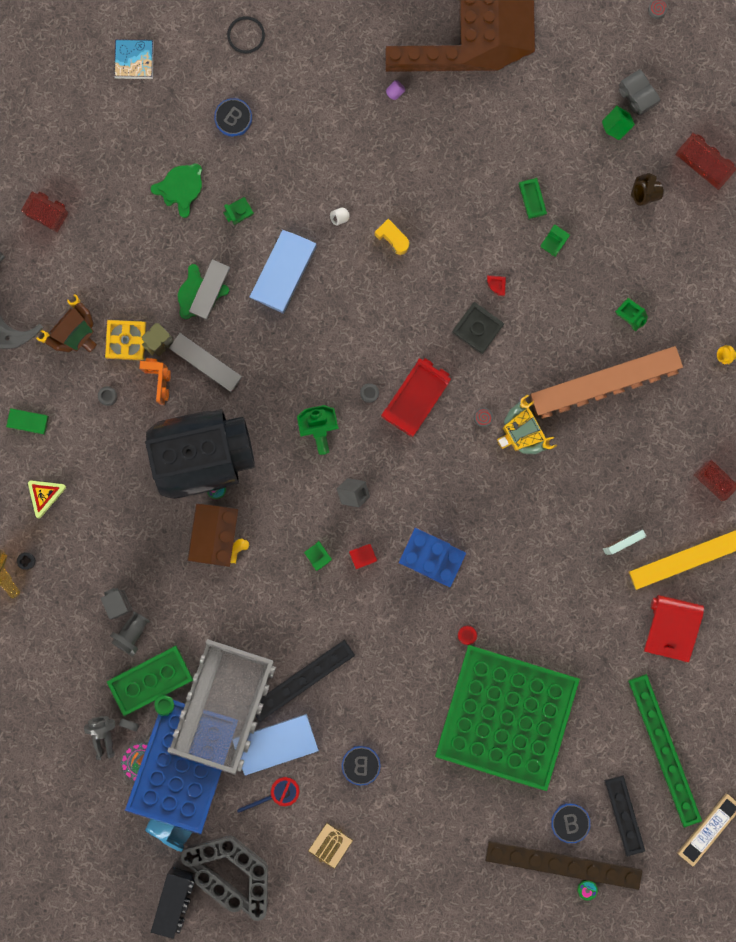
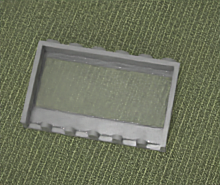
[168,639,276,775]

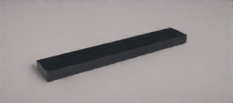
[249,639,355,722]

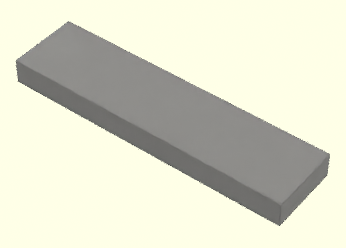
[169,333,242,392]

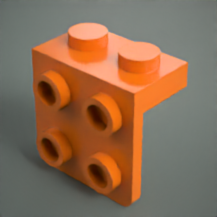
[139,358,171,405]

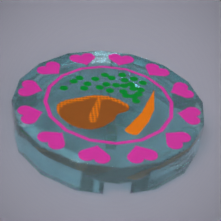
[121,743,148,781]

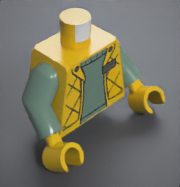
[497,395,557,454]

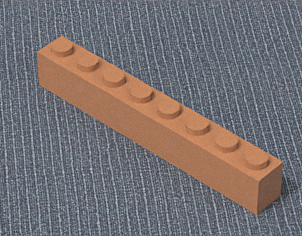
[529,346,683,419]

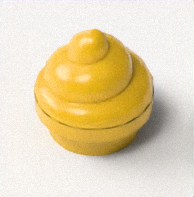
[717,345,736,364]

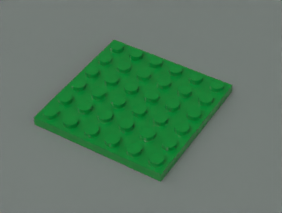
[435,645,580,791]

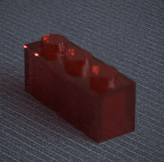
[675,133,736,190]

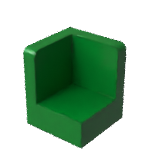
[602,106,635,140]
[540,224,570,257]
[304,541,332,571]

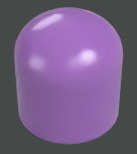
[386,80,405,100]

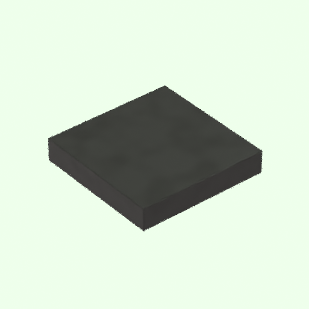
[452,302,505,354]

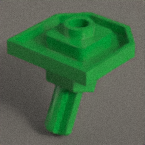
[297,405,339,455]

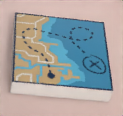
[114,40,154,79]

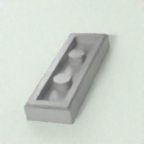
[189,260,230,320]

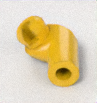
[231,538,249,564]

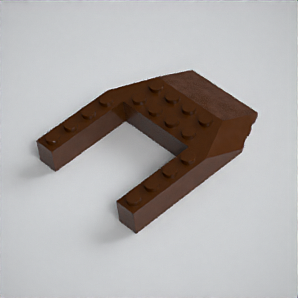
[385,0,535,72]

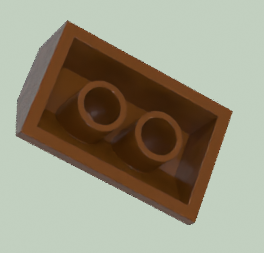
[187,504,238,567]

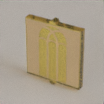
[308,822,353,869]

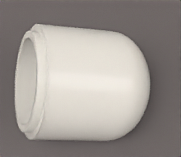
[330,208,349,226]

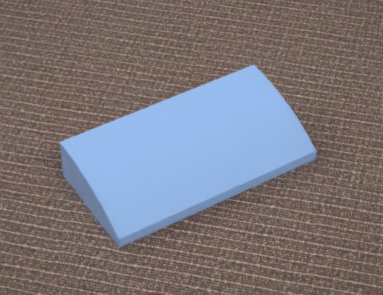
[250,230,317,314]
[232,714,319,775]

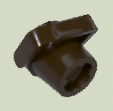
[631,173,664,206]

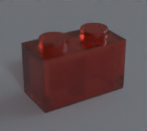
[21,191,68,233]
[694,460,736,501]

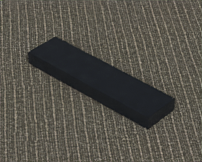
[604,775,645,857]

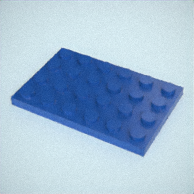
[125,700,238,835]

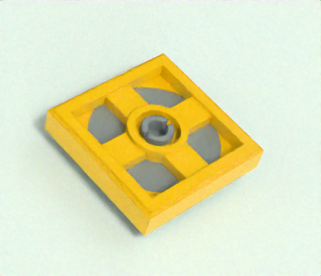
[105,320,146,360]

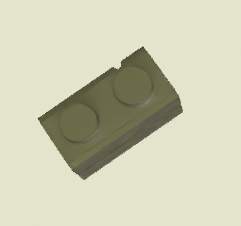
[142,323,174,356]

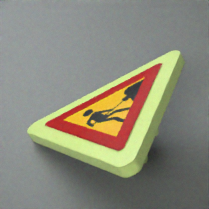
[28,481,66,519]

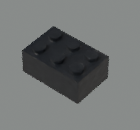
[151,867,195,939]

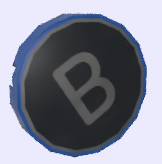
[215,98,252,137]
[342,746,381,786]
[551,803,590,843]

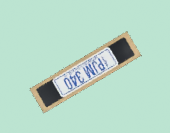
[677,793,736,866]

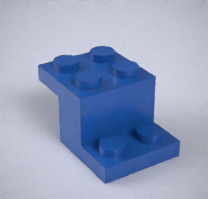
[399,528,466,587]

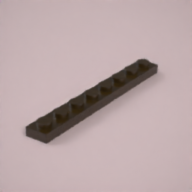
[485,841,642,890]

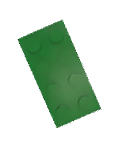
[107,645,193,716]

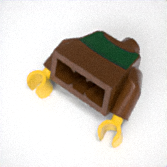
[36,294,97,353]

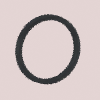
[227,16,265,54]

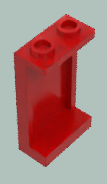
[381,358,451,438]

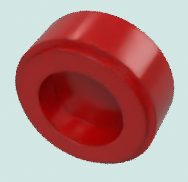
[458,626,477,645]

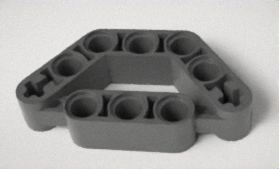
[181,835,268,921]

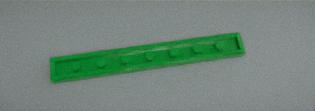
[628,674,702,828]

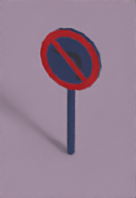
[237,777,300,813]

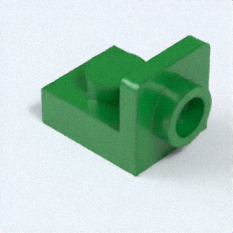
[223,197,254,225]
[615,298,648,331]

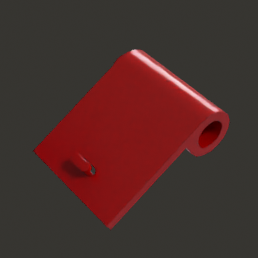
[644,595,704,662]

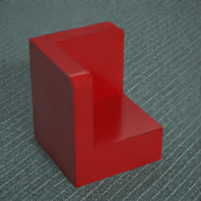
[349,544,377,570]

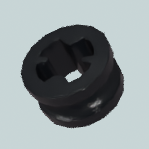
[17,553,36,570]

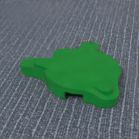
[151,163,202,218]
[178,264,229,320]

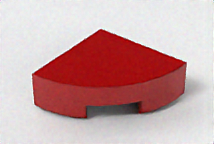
[487,275,506,296]

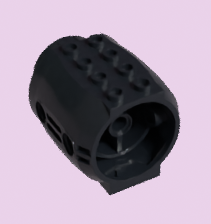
[145,409,255,499]

